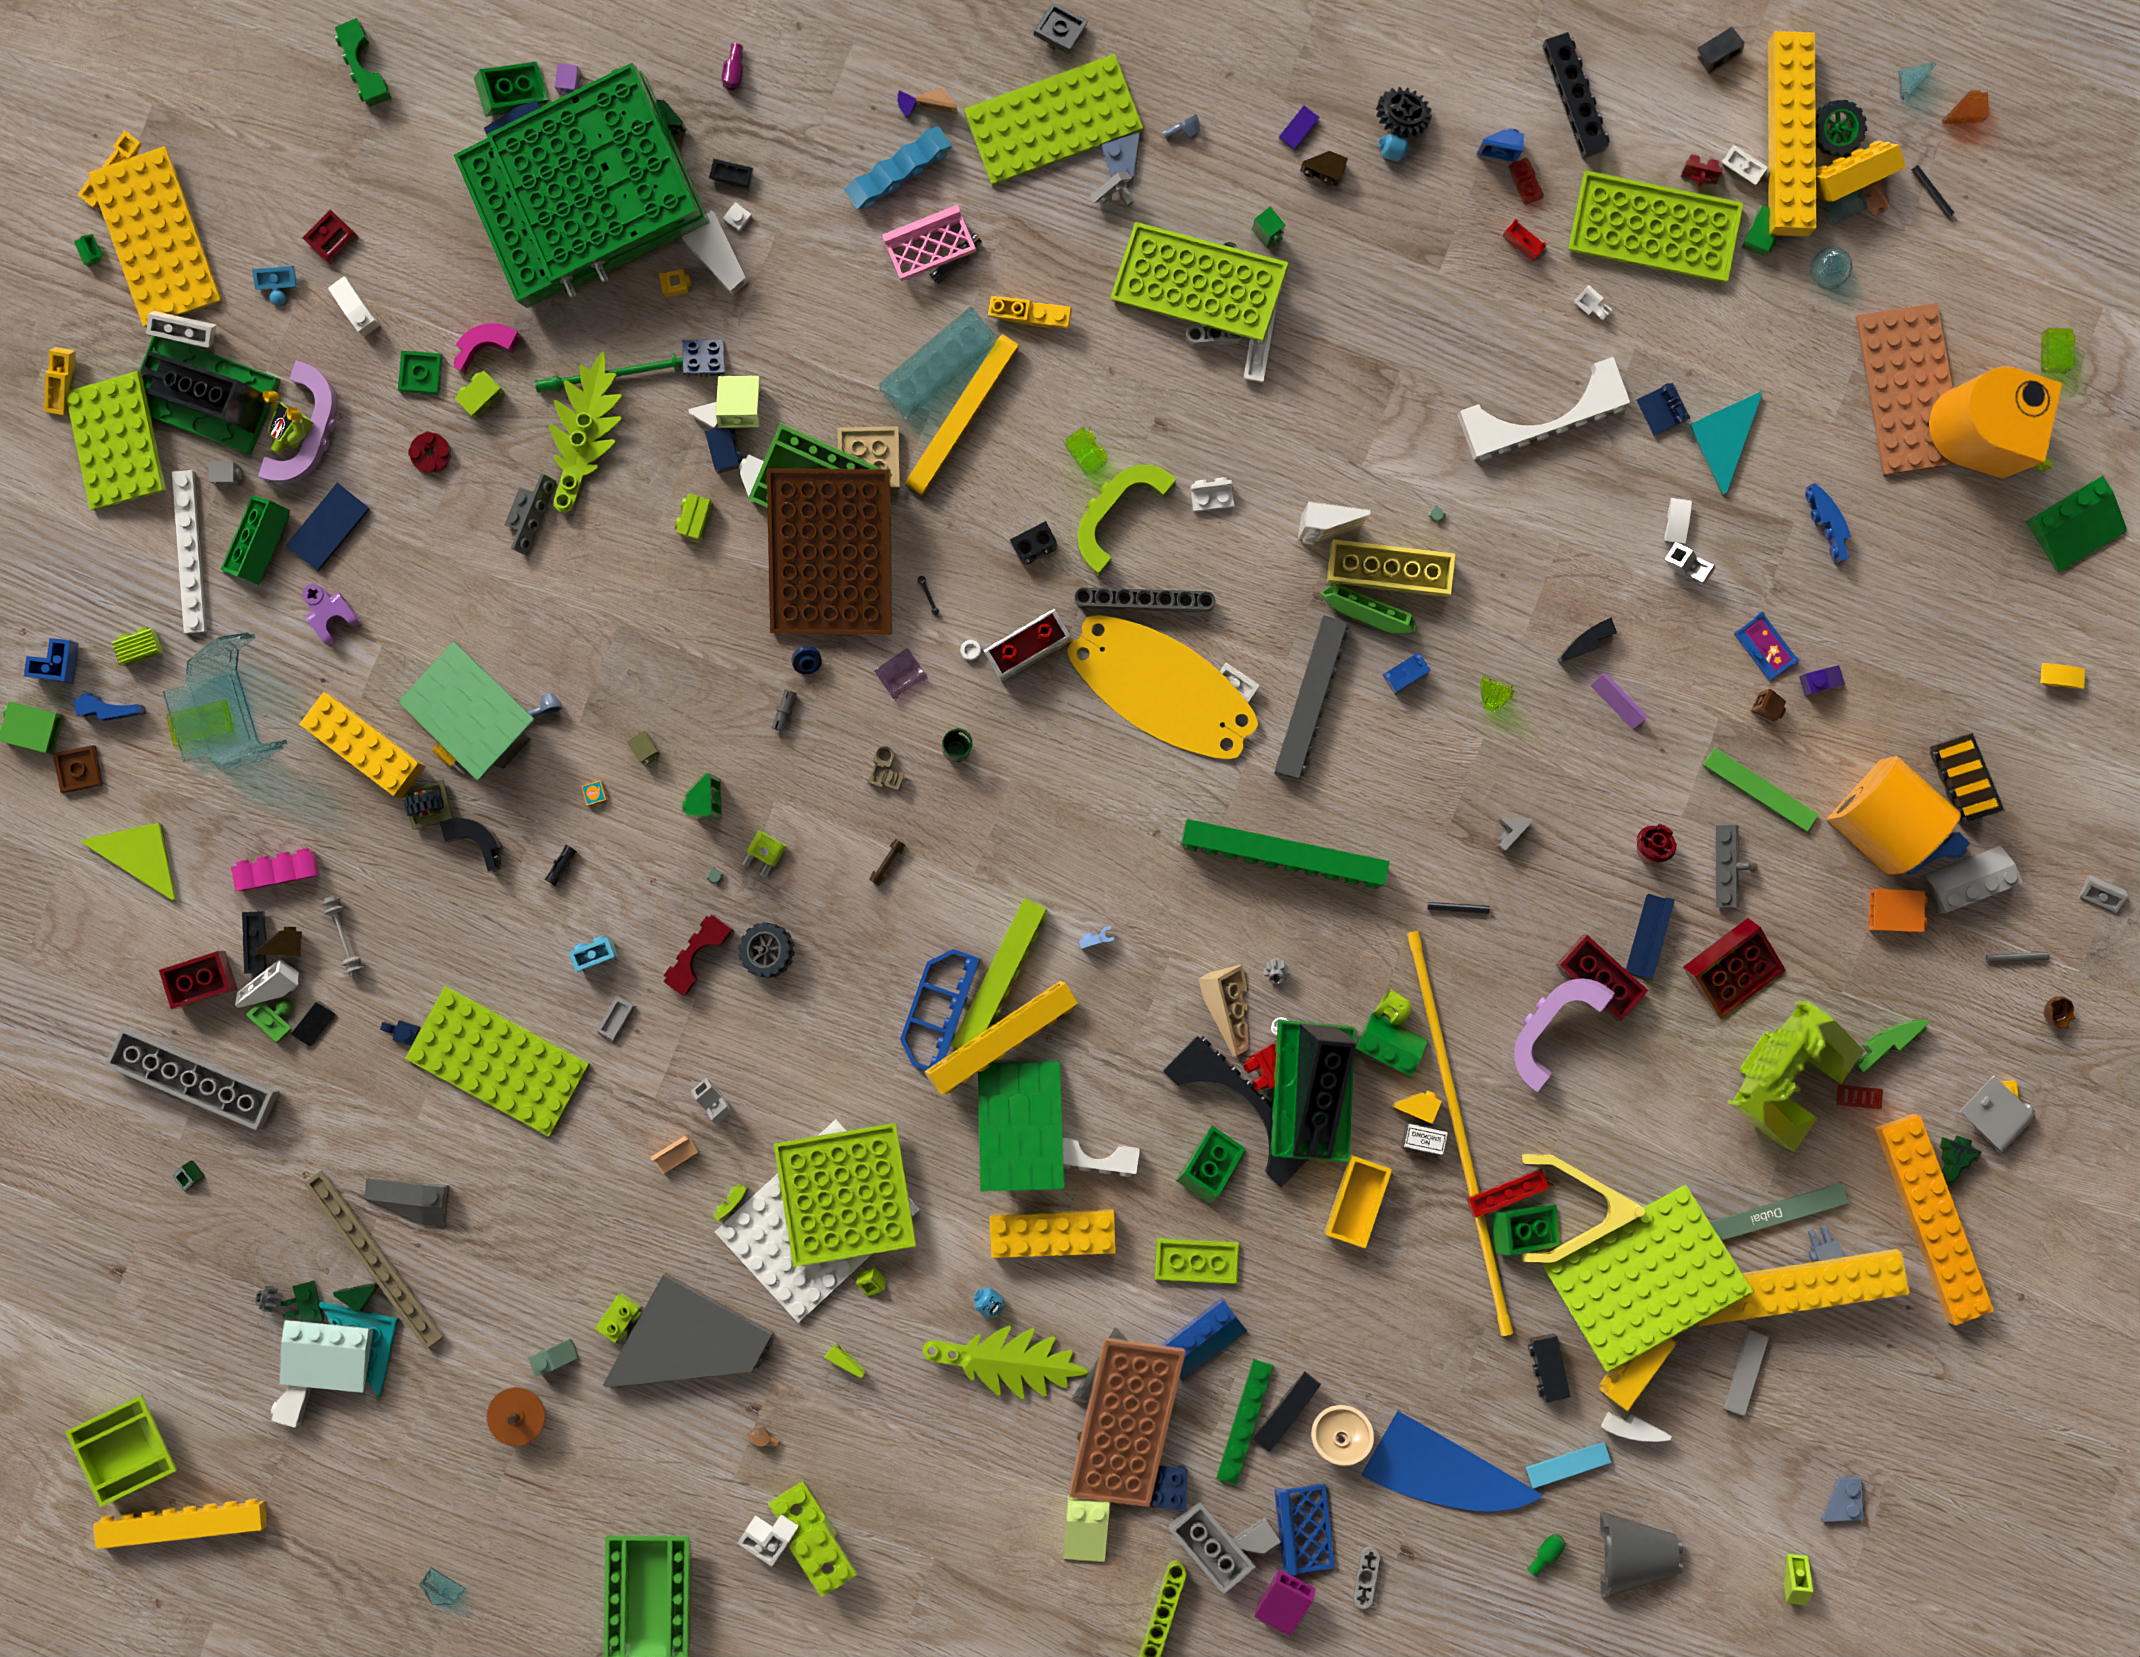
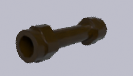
[869,839,906,886]

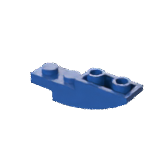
[1805,483,1851,563]

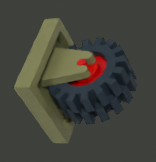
[403,780,453,830]

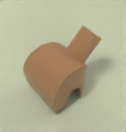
[747,1427,779,1447]

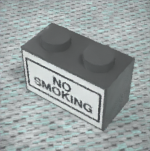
[1401,1122,1449,1158]

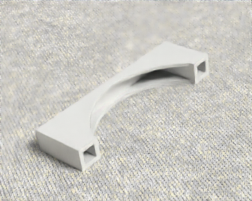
[1458,357,1630,461]

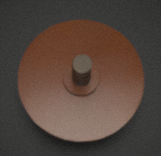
[487,1387,545,1446]

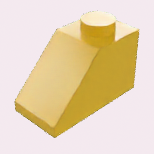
[1392,1090,1442,1124]

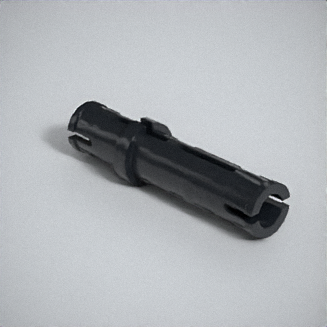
[929,233,982,284]

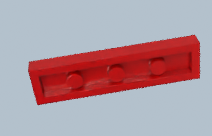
[1466,1169,1549,1218]

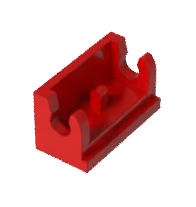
[1502,219,1547,262]

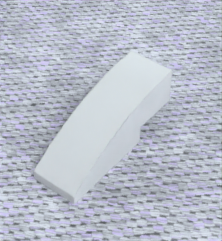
[1601,1412,1672,1442]

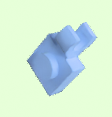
[1079,926,1115,949]

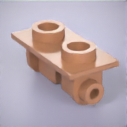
[1860,180,1890,216]

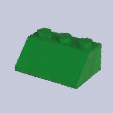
[1356,1012,1427,1077]

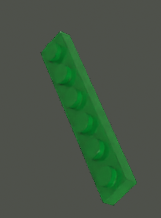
[1216,1358,1273,1485]

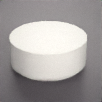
[960,640,981,661]

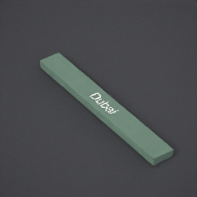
[1709,1183,1848,1240]

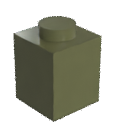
[627,731,660,764]

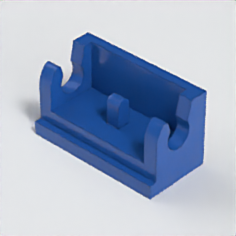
[1382,653,1431,694]

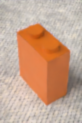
[1869,889,1928,932]

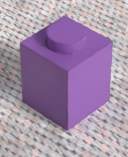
[554,63,581,96]

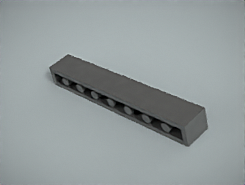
[1274,615,1349,780]

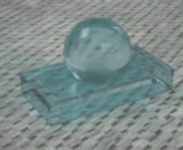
[1824,189,1868,226]

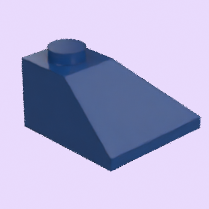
[1476,128,1524,163]

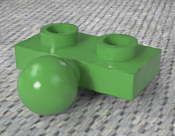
[246,999,292,1044]

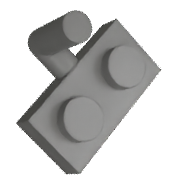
[1089,172,1134,205]

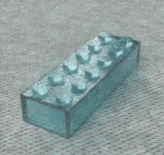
[878,306,998,420]

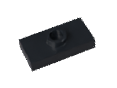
[709,158,754,189]

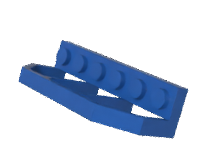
[900,949,981,1070]

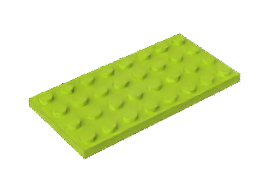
[963,54,1143,186]
[1567,170,1743,283]
[1110,222,1289,342]
[405,986,590,1136]

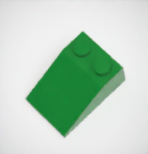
[474,61,549,117]
[1176,1125,1246,1204]
[1492,1205,1560,1256]

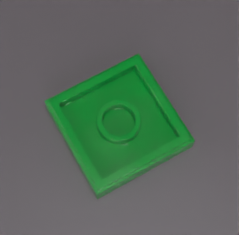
[398,350,443,395]

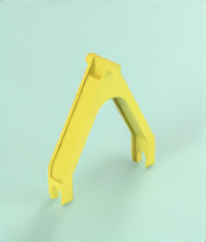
[1522,1154,1645,1262]

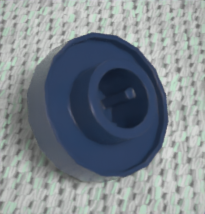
[791,646,822,675]

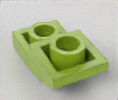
[713,1184,748,1221]

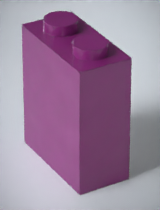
[1254,1570,1316,1636]

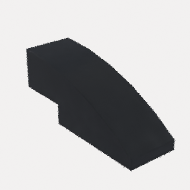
[1557,617,1617,663]

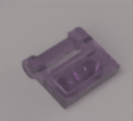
[874,648,928,701]

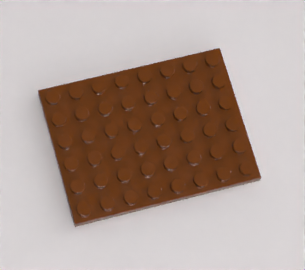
[767,468,892,635]

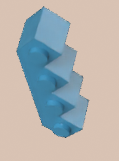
[844,126,952,210]

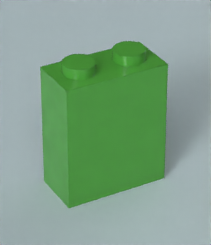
[0,701,64,754]

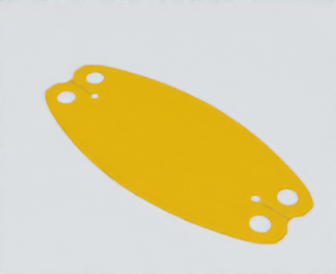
[1067,615,1258,759]

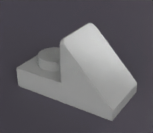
[1497,818,1533,851]

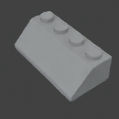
[1924,846,2023,913]
[1169,1502,1255,1594]

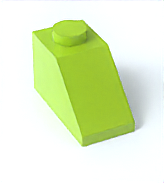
[1784,1554,1813,1606]

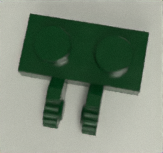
[280,1280,324,1323]

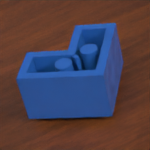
[24,638,79,683]

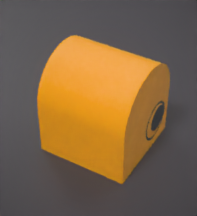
[1929,367,2062,479]
[1826,756,1960,875]

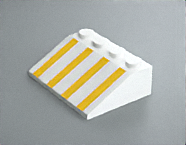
[1298,502,1371,544]

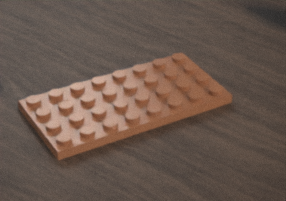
[1855,303,1955,475]
[1068,1338,1185,1507]

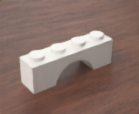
[1062,1138,1140,1177]

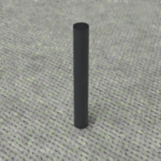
[1911,165,1955,217]
[1427,902,1490,914]

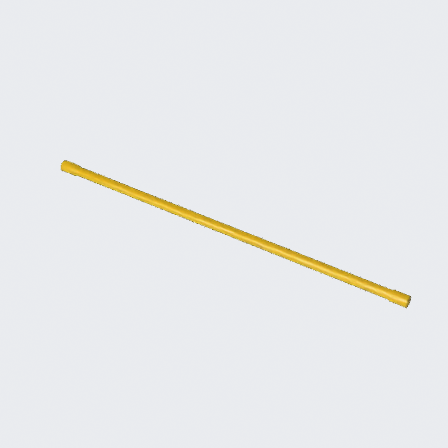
[1407,931,1513,1336]

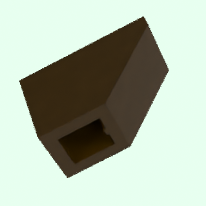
[1300,151,1348,186]

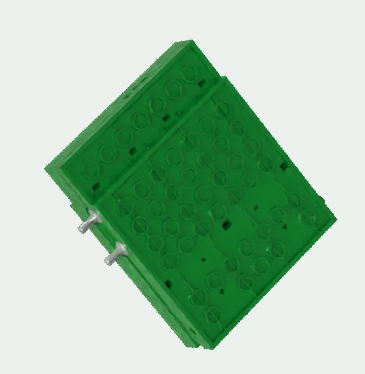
[454,62,710,308]

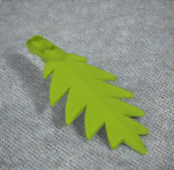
[548,352,622,513]
[922,1325,1088,1399]

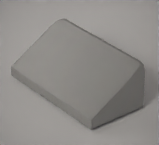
[2079,875,2128,913]

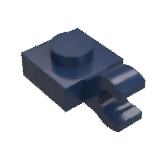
[380,1020,420,1046]

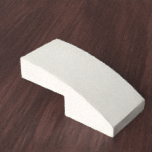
[1664,498,1692,543]

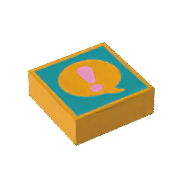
[581,780,607,806]

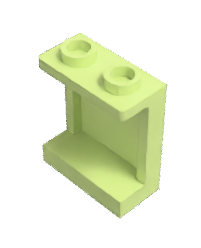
[716,375,761,428]

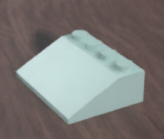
[280,1320,373,1393]

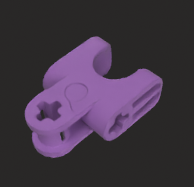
[302,584,362,647]

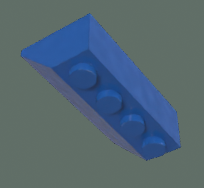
[1161,1298,1247,1381]

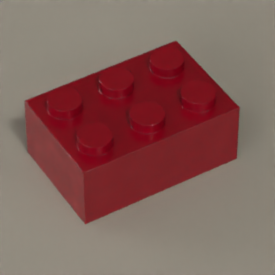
[159,951,237,1009]

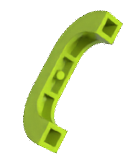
[1077,465,1176,576]

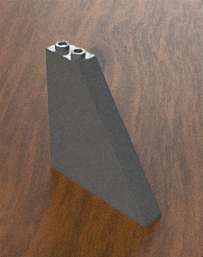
[602,1273,774,1387]

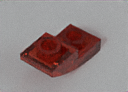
[1508,157,1544,205]

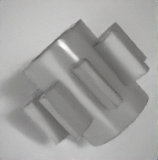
[1264,958,1289,984]

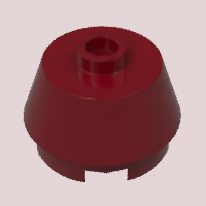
[1637,824,1677,865]

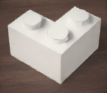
[737,1515,798,1567]

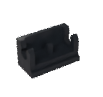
[1697,26,1745,74]

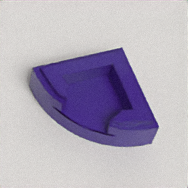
[897,90,916,119]

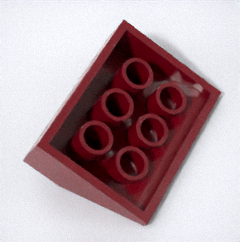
[1683,918,1786,1019]

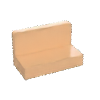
[650,1134,699,1174]

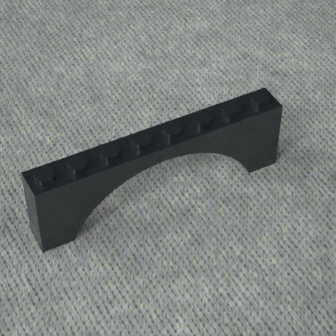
[1162,1036,1309,1187]

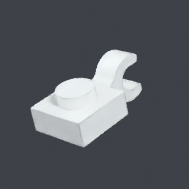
[1574,285,1612,320]

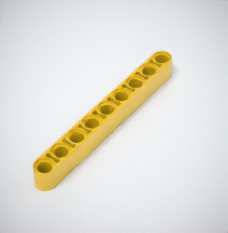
[905,334,1020,496]

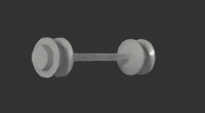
[321,895,364,977]

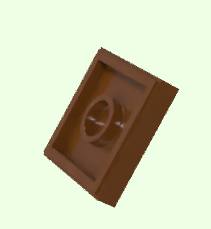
[53,745,103,794]

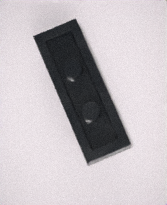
[242,911,267,974]

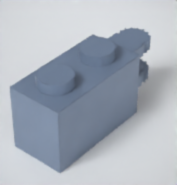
[1808,1226,1844,1262]

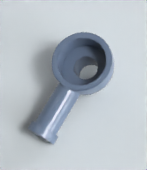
[1163,114,1201,140]
[527,693,562,718]

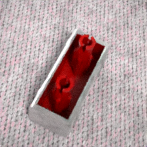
[983,608,1072,682]

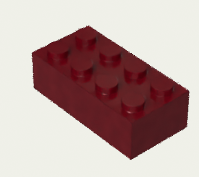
[1556,935,1649,1021]

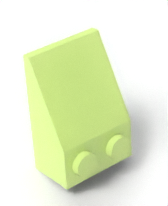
[1064,1495,1110,1562]

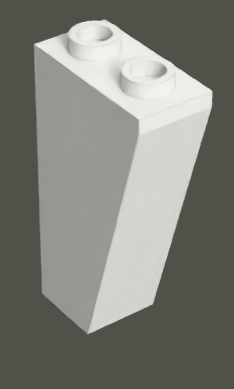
[682,210,748,295]

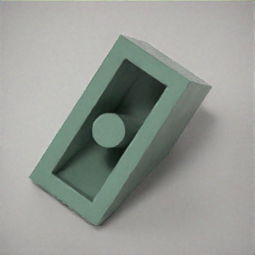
[528,1339,578,1377]

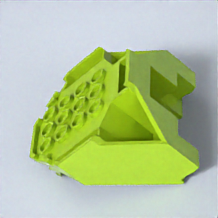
[1727,1001,1864,1152]

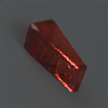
[1836,1084,1883,1109]

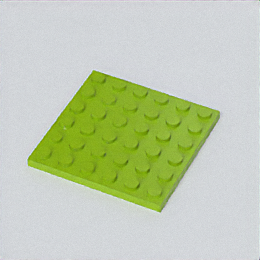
[773,1122,917,1267]

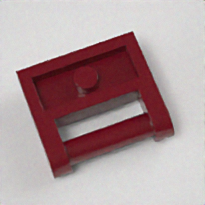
[302,209,358,264]

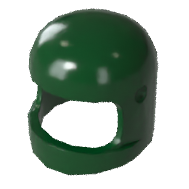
[942,728,973,763]

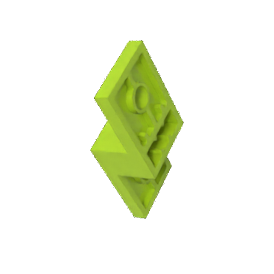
[768,1480,857,1598]

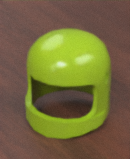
[1373,989,1412,1025]

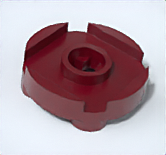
[408,431,451,473]

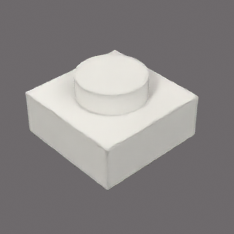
[723,202,752,232]

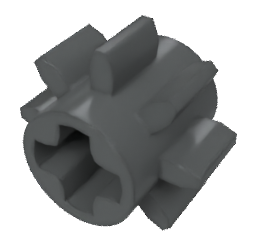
[255,1286,282,1313]

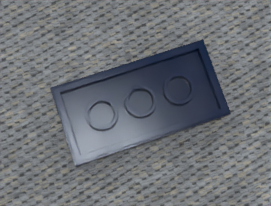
[286,482,370,571]

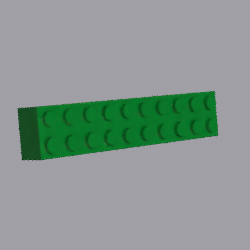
[1180,819,1390,889]

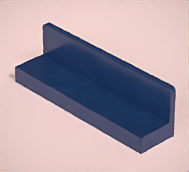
[1626,894,1675,979]

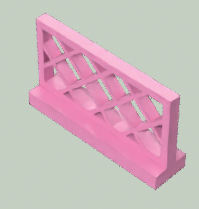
[882,205,976,281]

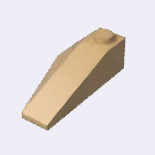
[1199,965,1248,1056]

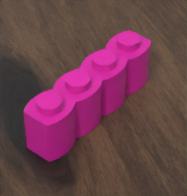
[231,848,320,892]

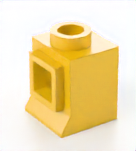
[659,269,692,298]

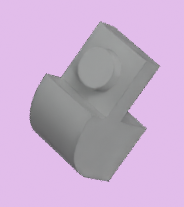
[1665,542,1716,585]
[691,1077,732,1125]

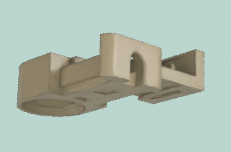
[866,746,905,791]

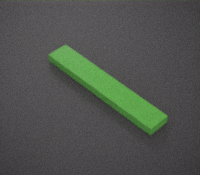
[1703,748,1819,832]

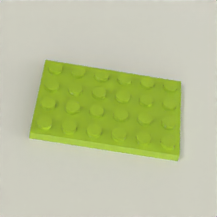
[67,371,166,511]

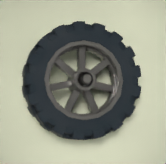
[738,922,795,978]

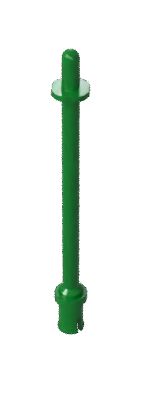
[535,353,683,393]

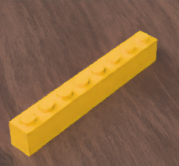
[924,981,1078,1095]
[93,1499,267,1549]

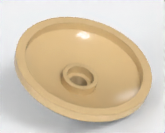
[1311,1405,1374,1467]

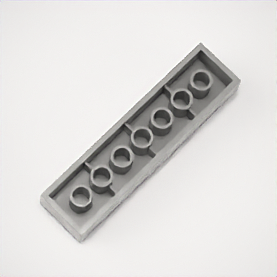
[104,1027,280,1130]

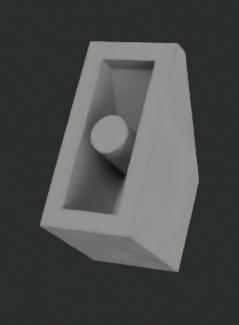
[1232,1517,1281,1554]

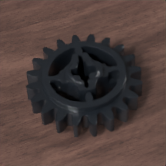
[1376,87,1432,138]

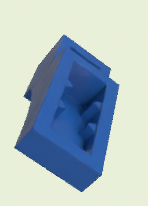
[74,693,145,721]
[1907,832,1971,875]

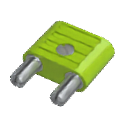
[742,830,787,878]

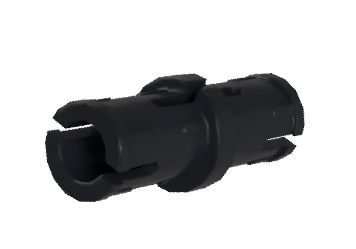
[544,845,577,886]

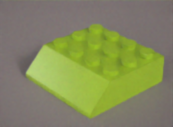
[65,1395,177,1507]

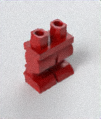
[1243,1040,1276,1091]

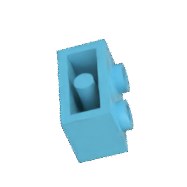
[568,935,618,972]

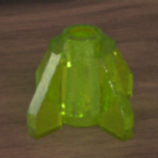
[1480,676,1514,712]

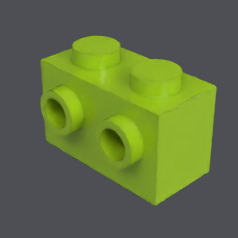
[595,1292,641,1343]

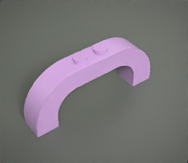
[258,361,337,484]
[1514,979,1614,1092]

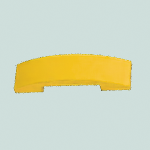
[77,130,142,208]

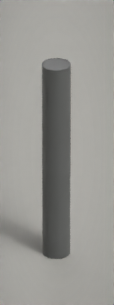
[1986,952,2050,963]

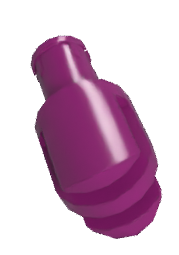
[721,43,744,91]

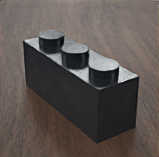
[1528,1333,1571,1403]

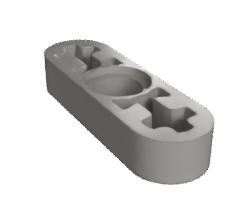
[1353,1546,1380,1609]

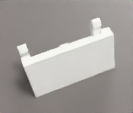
[1722,145,1768,185]

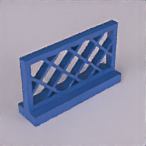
[1274,1483,1335,1576]

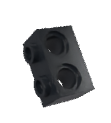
[1010,521,1057,564]

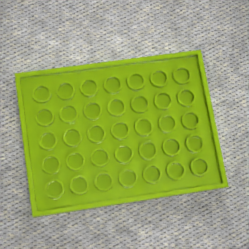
[1542,1184,1753,1374]

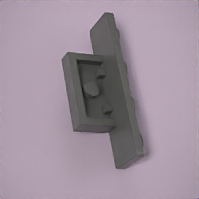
[504,474,556,555]

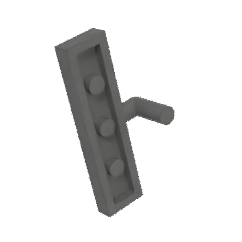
[1716,825,1758,908]

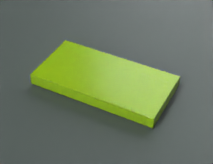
[1155,1238,1239,1284]

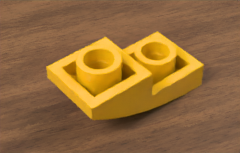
[2040,663,2085,690]

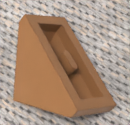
[916,87,957,114]

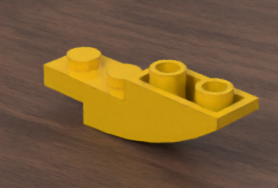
[988,296,1073,329]

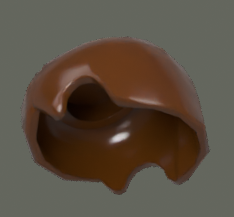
[2043,996,2075,1029]

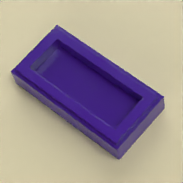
[1279,105,1320,150]

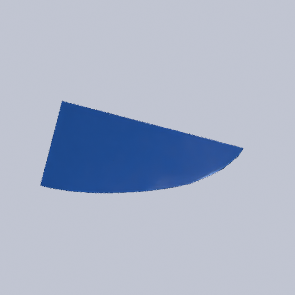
[1361,1411,1542,1512]

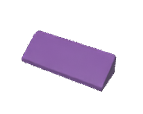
[1591,673,1648,729]

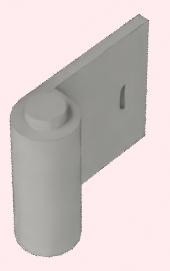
[1959,1075,2036,1153]

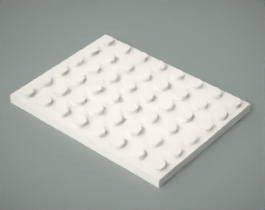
[715,1119,920,1323]

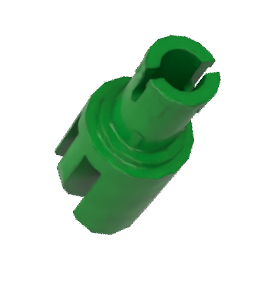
[1527,1534,1565,1577]

